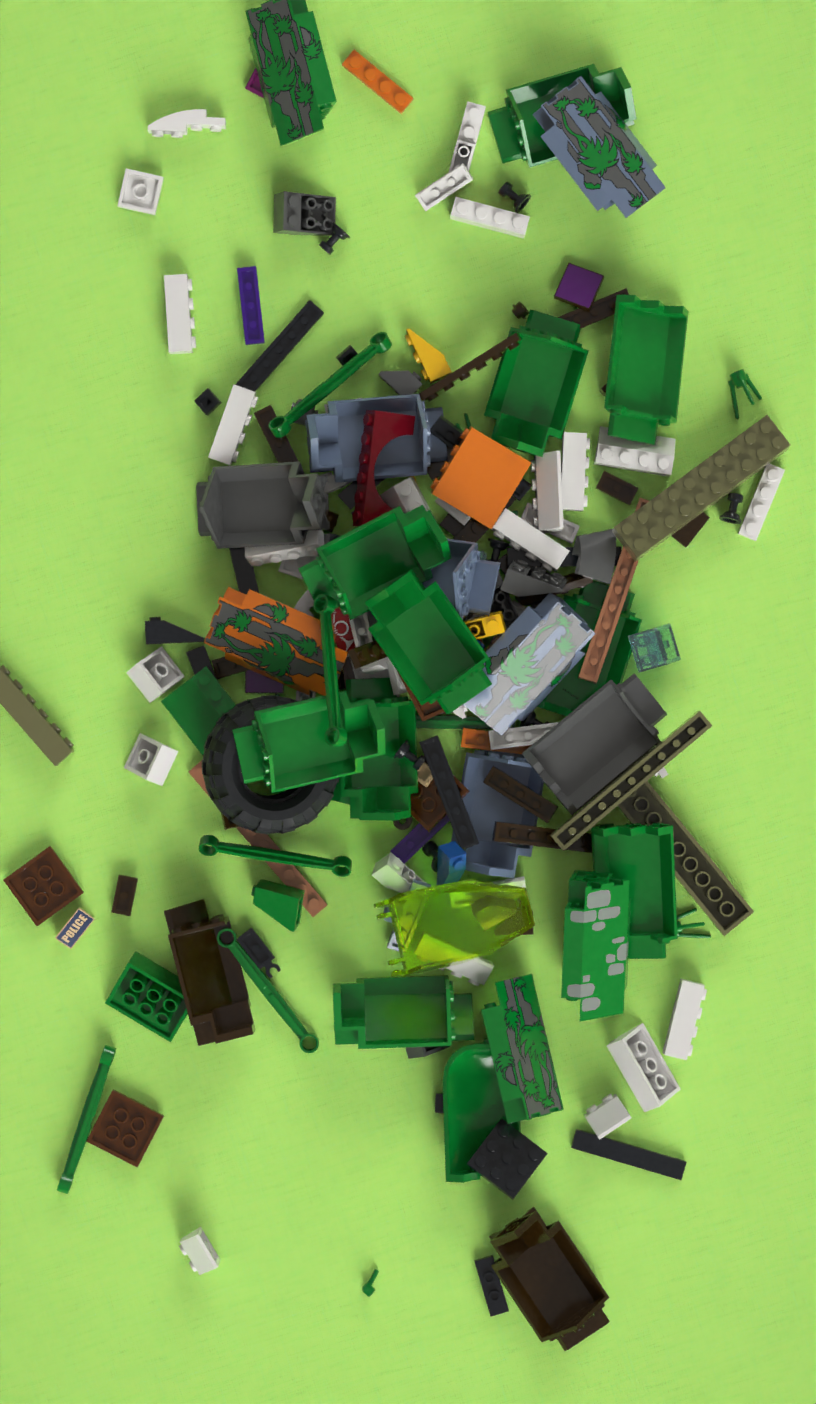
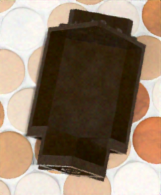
[164,899,256,1046]
[489,1207,609,1351]

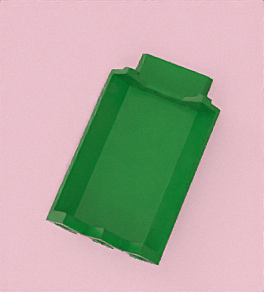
[604,295,689,445]
[537,580,642,716]
[591,823,678,959]

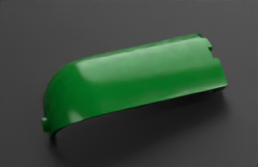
[443,1038,521,1183]

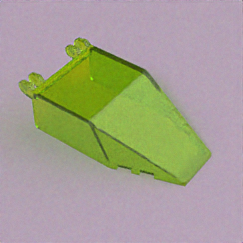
[374,879,535,977]

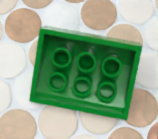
[161,666,236,756]
[105,951,188,1042]

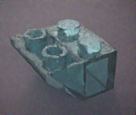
[628,623,681,673]

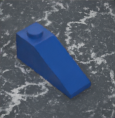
[436,841,466,894]

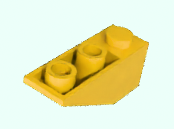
[405,328,452,384]
[464,611,506,640]

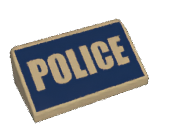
[55,907,95,949]

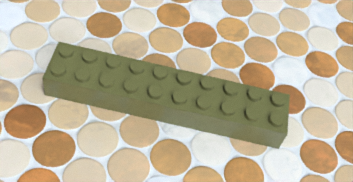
[612,415,791,562]
[607,765,754,936]

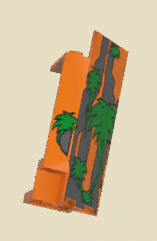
[204,587,348,696]

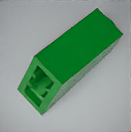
[251,879,305,932]

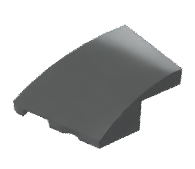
[572,529,616,584]

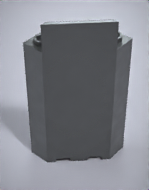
[522,674,667,815]

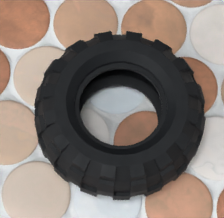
[202,695,340,834]

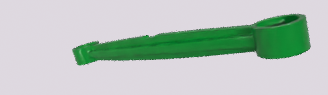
[269,332,392,438]
[313,594,347,747]
[416,715,515,729]
[199,835,352,877]
[217,927,319,1053]
[57,1045,116,1194]

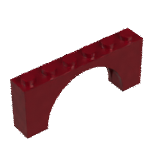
[352,410,415,527]

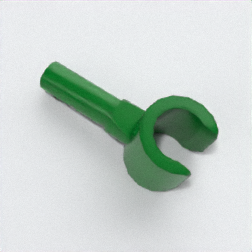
[362,1269,379,1297]

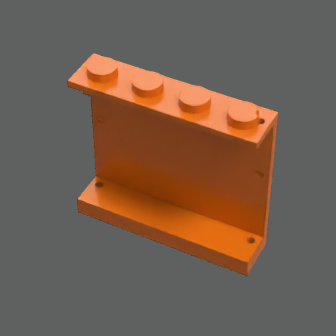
[430,426,531,529]

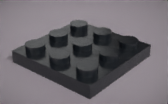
[466,1118,548,1200]

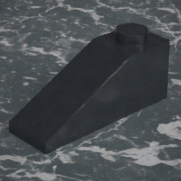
[145,617,205,645]

